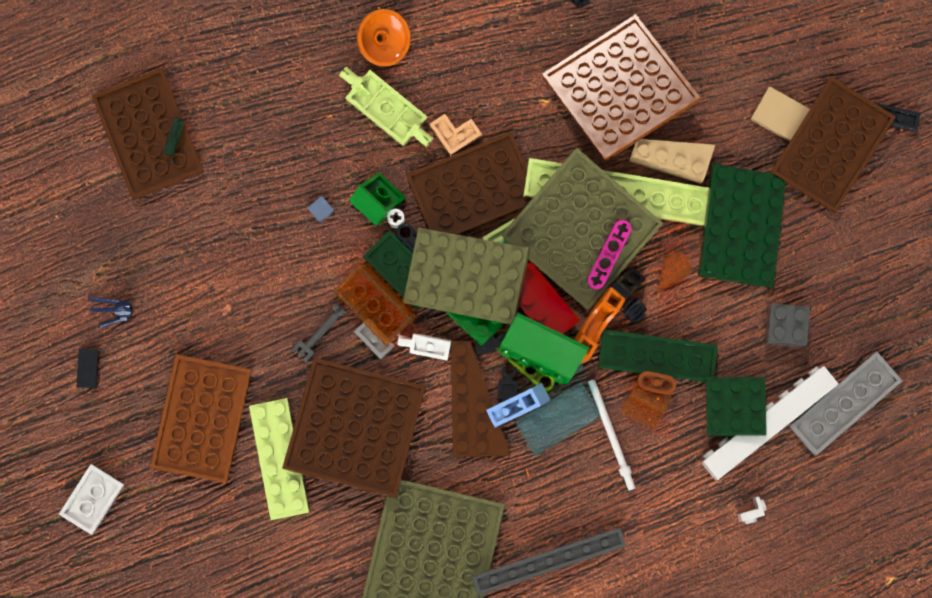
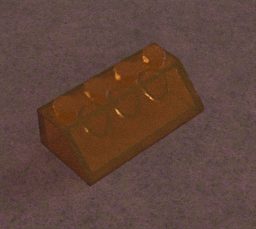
[334,262,418,346]

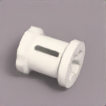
[387,209,405,229]

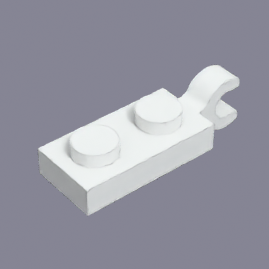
[397,333,451,360]

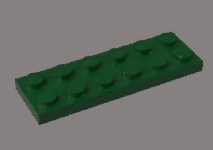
[598,329,718,383]

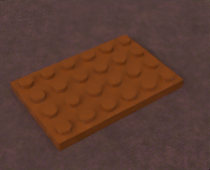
[150,354,252,484]

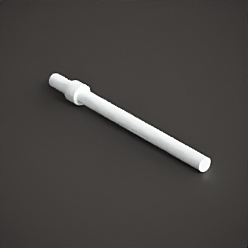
[588,379,636,491]

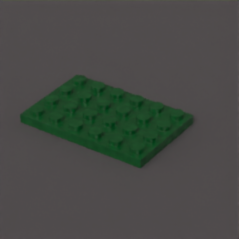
[698,164,786,289]

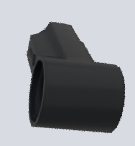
[397,223,417,252]

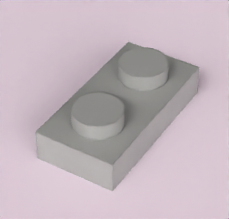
[354,319,395,359]

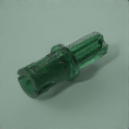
[162,118,185,157]

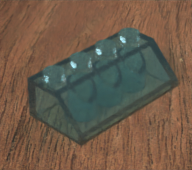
[514,382,600,457]

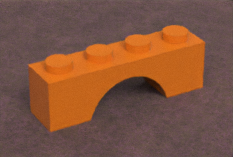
[574,287,626,364]

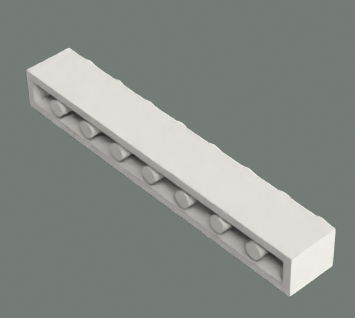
[701,366,838,481]

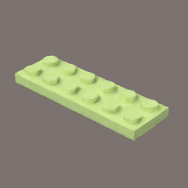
[249,398,310,520]

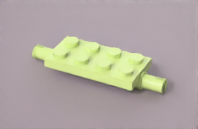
[339,67,433,147]

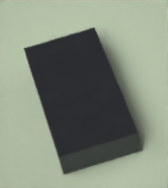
[76,349,99,389]

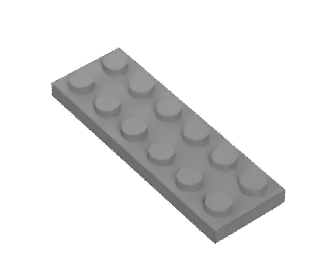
[789,352,902,456]

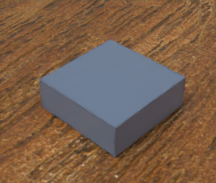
[307,196,334,223]

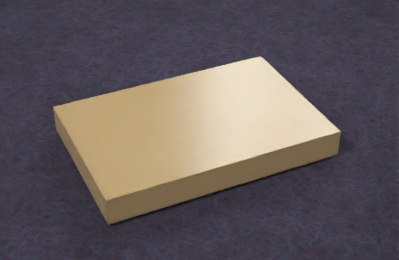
[750,86,810,142]

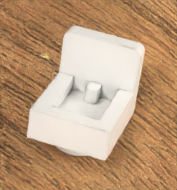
[737,496,766,524]

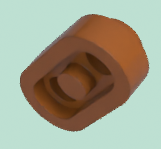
[637,371,676,395]

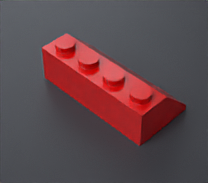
[519,262,580,335]

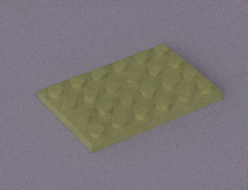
[403,228,530,324]

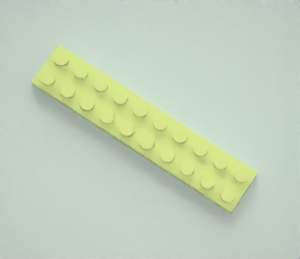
[523,158,709,226]

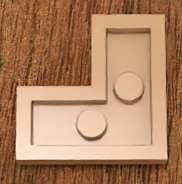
[429,114,482,156]

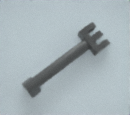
[292,303,346,363]

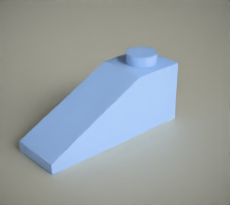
[486,383,550,427]

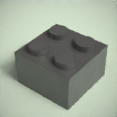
[764,303,810,348]

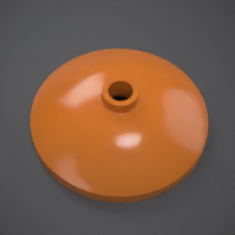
[357,9,411,66]

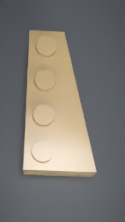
[629,139,715,185]

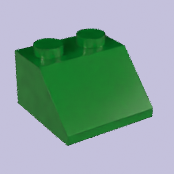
[349,172,406,226]

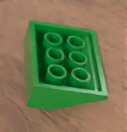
[497,313,589,384]

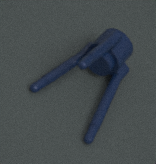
[88,296,132,328]

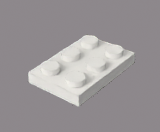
[59,464,124,535]

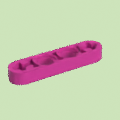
[587,220,631,289]

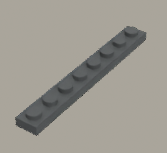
[471,528,626,596]

